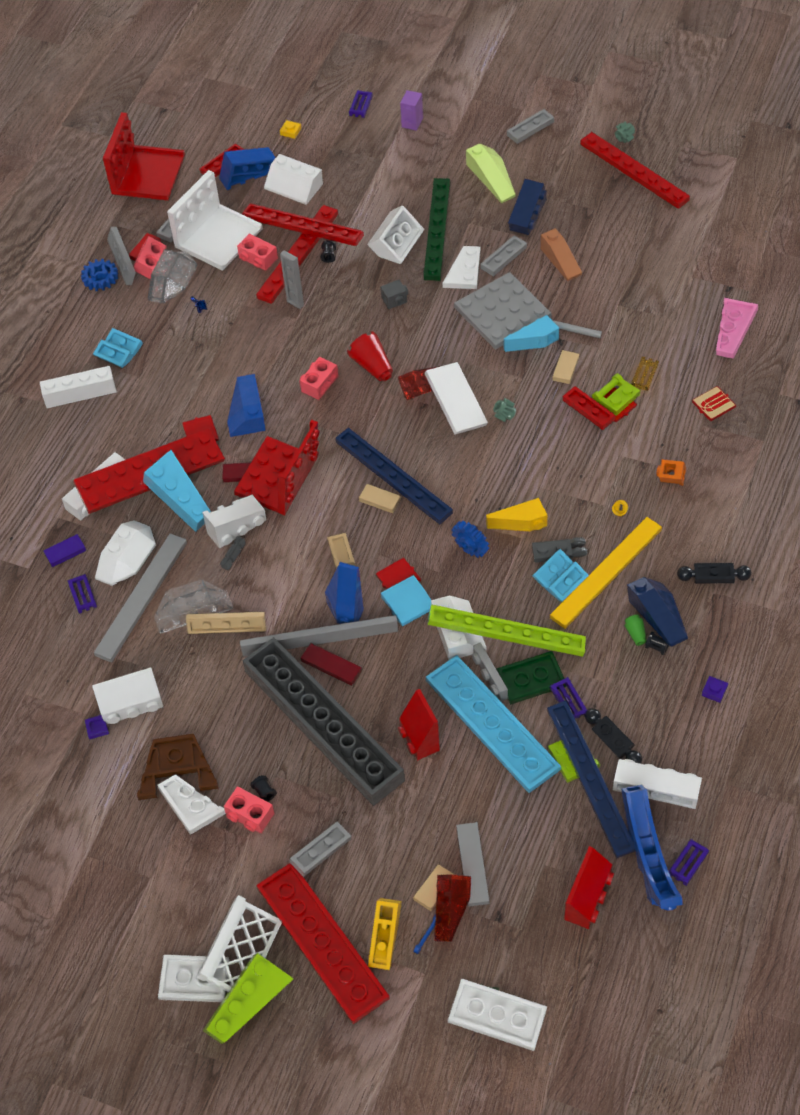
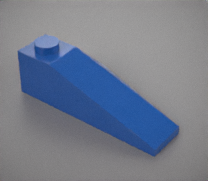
[227,374,266,437]
[325,562,364,624]

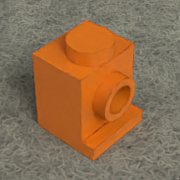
[657,459,686,486]

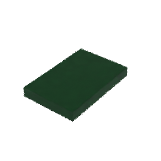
[496,651,567,705]

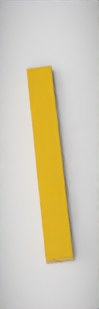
[550,517,662,629]

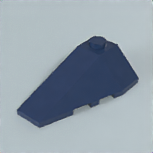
[627,577,688,647]

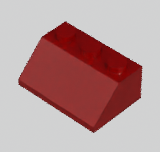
[564,846,615,929]

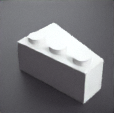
[202,495,267,548]

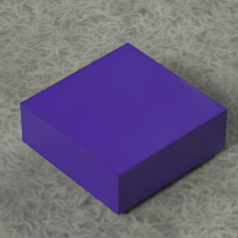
[85,715,109,739]

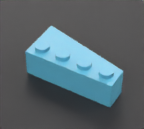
[143,450,211,532]

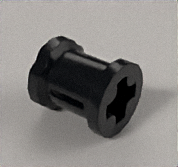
[320,240,336,263]
[645,631,669,656]
[250,775,277,802]

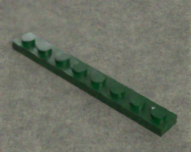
[423,178,450,281]

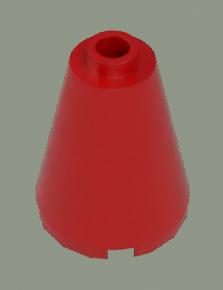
[347,331,393,381]

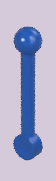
[414,915,441,954]

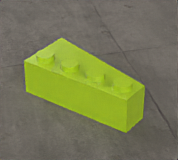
[203,953,294,1044]

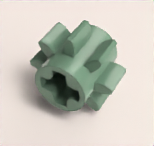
[615,121,635,143]
[493,398,516,422]

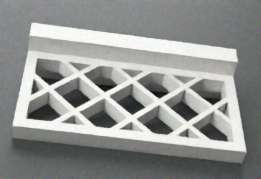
[196,895,282,992]

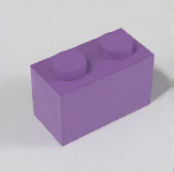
[400,90,423,131]

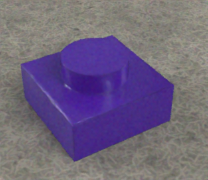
[702,676,728,703]

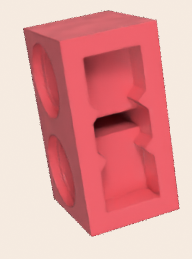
[237,233,278,271]
[133,236,167,279]
[299,357,338,400]
[224,786,275,833]

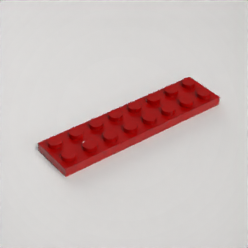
[73,428,225,514]
[256,863,390,1024]

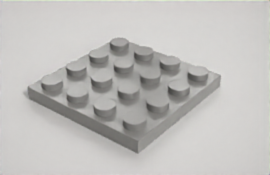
[454,272,552,350]

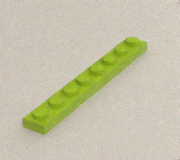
[428,604,586,657]

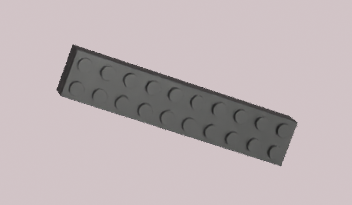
[243,637,405,806]

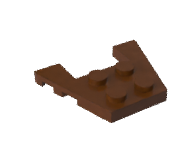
[137,733,219,800]

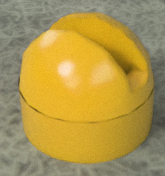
[612,500,628,516]

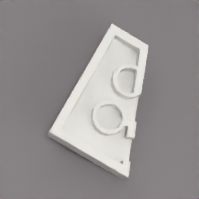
[443,246,480,289]
[158,775,226,835]

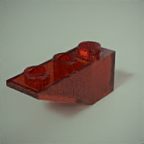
[398,366,441,400]
[435,874,471,942]

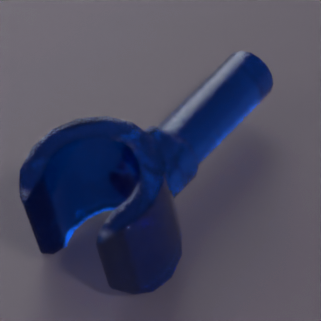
[190,296,208,313]

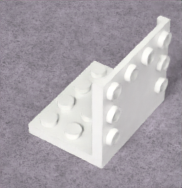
[167,170,263,271]

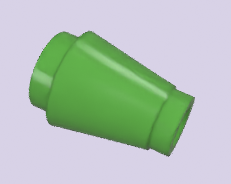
[624,615,647,646]

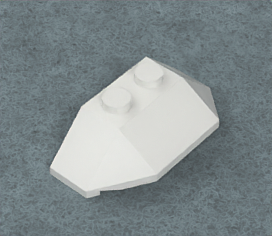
[95,520,156,586]

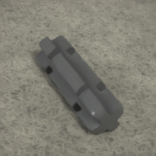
[220,536,246,570]

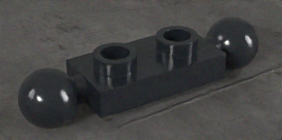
[677,563,752,584]
[585,708,642,764]

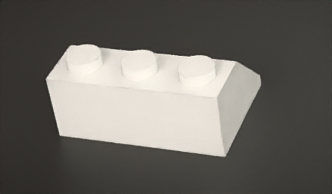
[264,154,323,205]
[367,205,425,264]
[431,595,487,660]
[92,668,163,724]

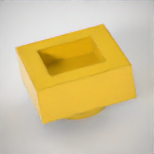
[280,120,302,139]

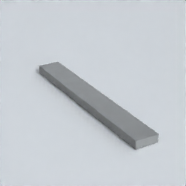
[94,534,187,663]
[240,615,398,656]

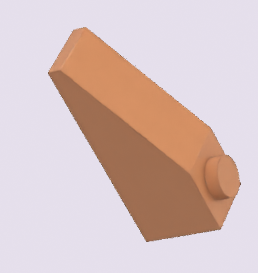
[540,228,582,281]

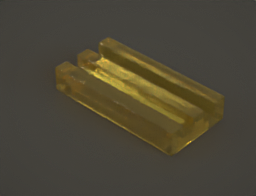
[631,357,659,391]

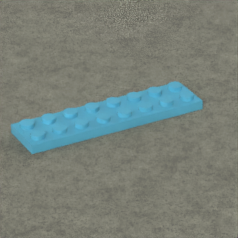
[426,655,561,793]

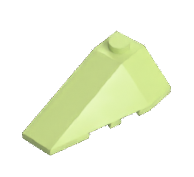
[466,144,516,203]

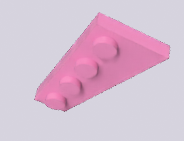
[716,298,758,359]

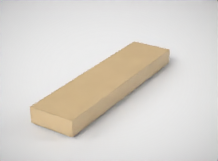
[186,612,266,634]

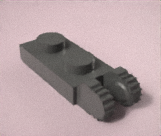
[532,537,588,563]

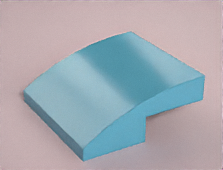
[93,328,143,368]
[532,549,589,602]
[381,575,431,626]

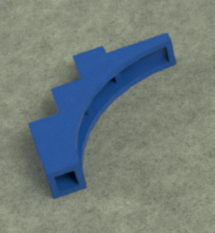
[621,785,683,910]

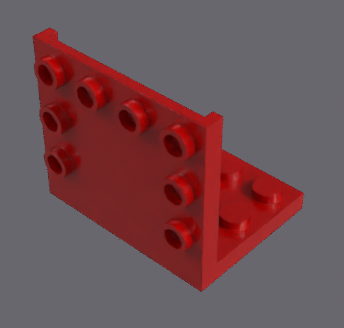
[103,112,185,201]
[234,419,320,516]

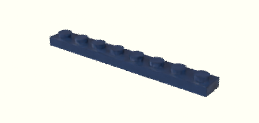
[335,427,453,525]
[547,700,635,859]

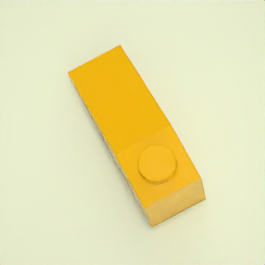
[486,498,548,532]
[368,898,402,970]

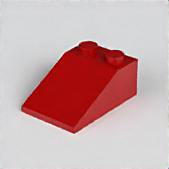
[398,689,440,761]

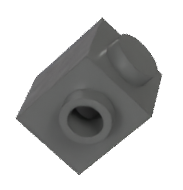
[380,280,409,309]

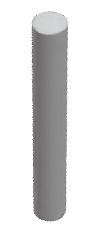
[552,320,602,338]

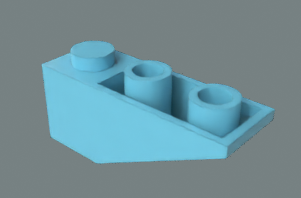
[504,315,559,352]

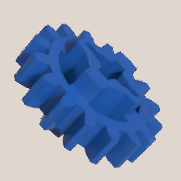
[81,259,118,291]
[451,520,489,558]

